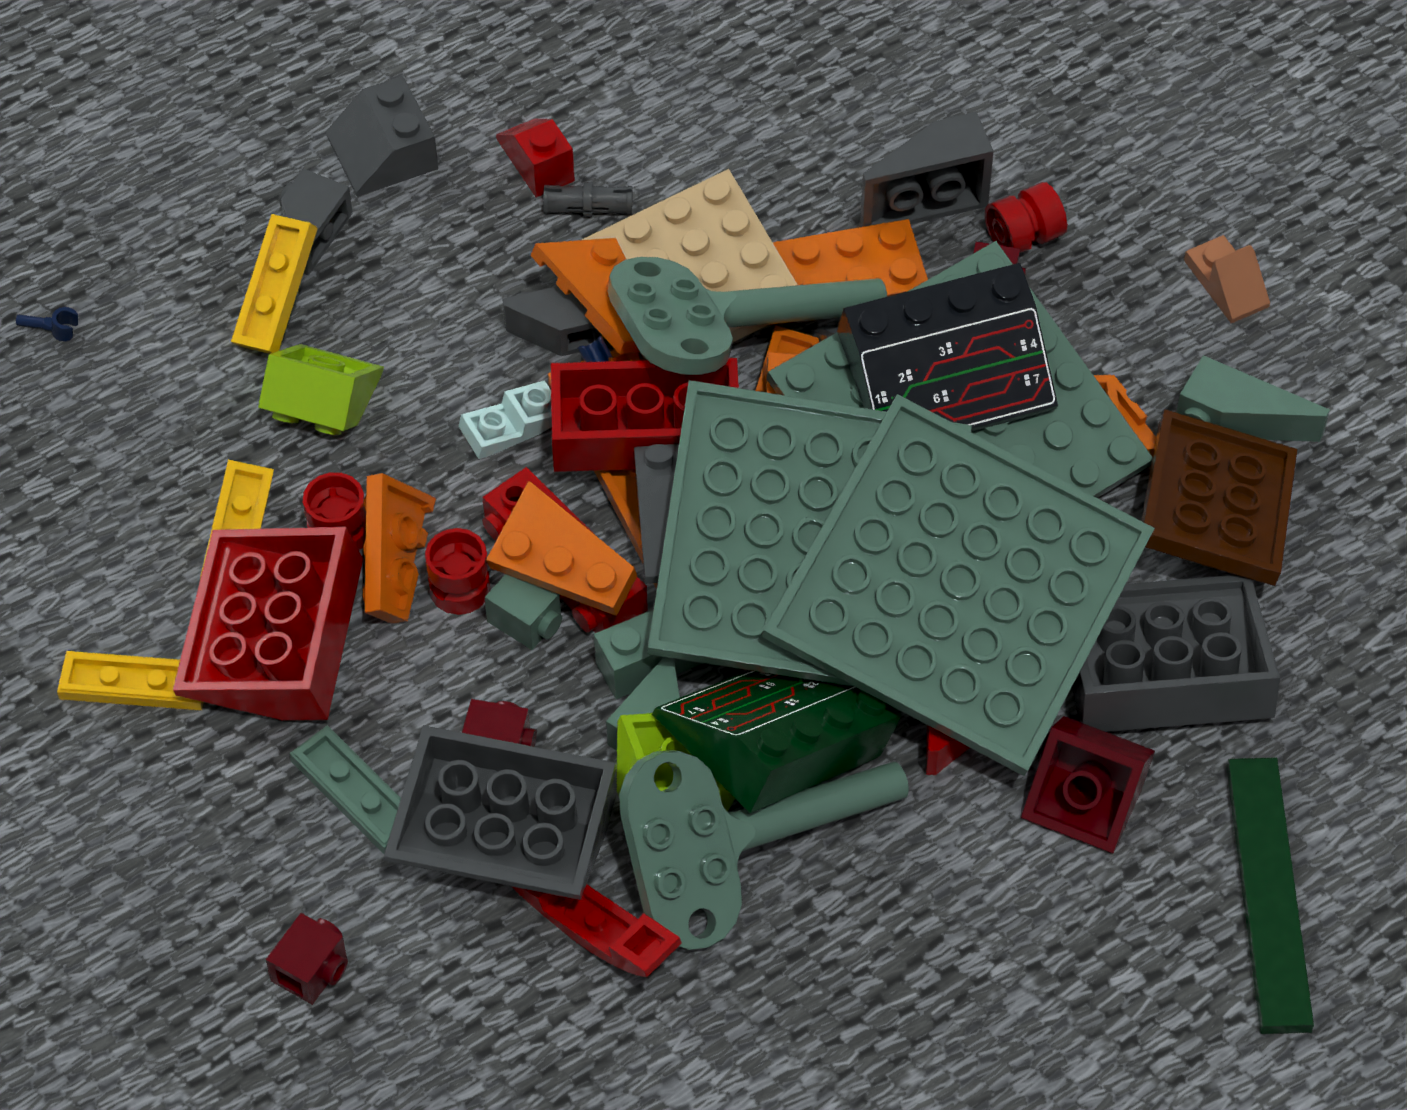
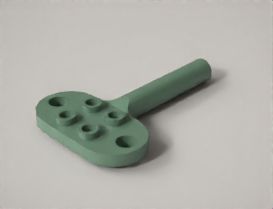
[607,257,887,375]
[619,750,909,950]

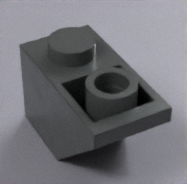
[502,286,605,356]

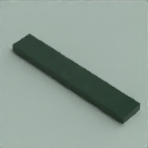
[1226,757,1314,1034]

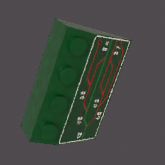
[652,670,902,813]

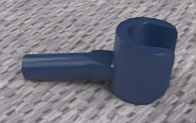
[16,307,78,342]
[578,336,613,362]

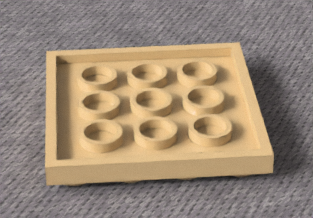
[582,169,798,360]

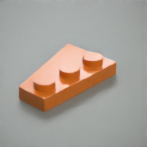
[530,238,640,354]
[363,473,436,623]

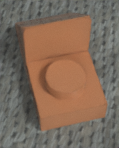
[1184,235,1270,323]

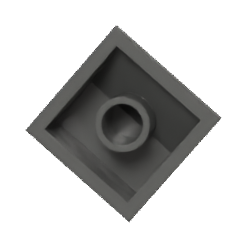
[326,76,438,197]

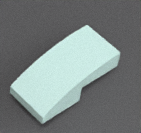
[458,380,552,459]

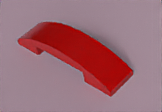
[511,884,682,977]

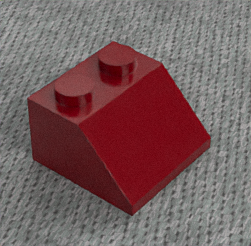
[1021,716,1155,853]

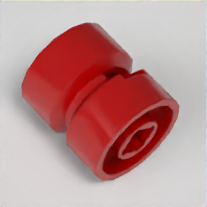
[984,182,1068,253]
[303,472,366,550]
[425,528,491,615]

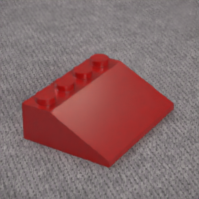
[173,527,363,720]

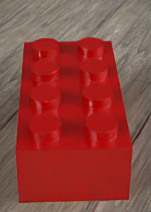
[551,358,739,472]

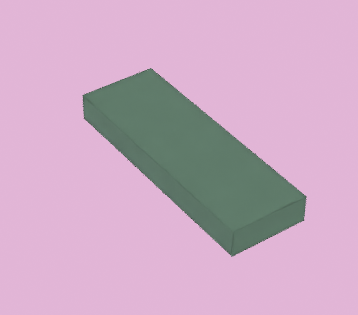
[289,725,401,854]

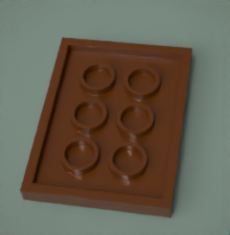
[1141,409,1298,586]

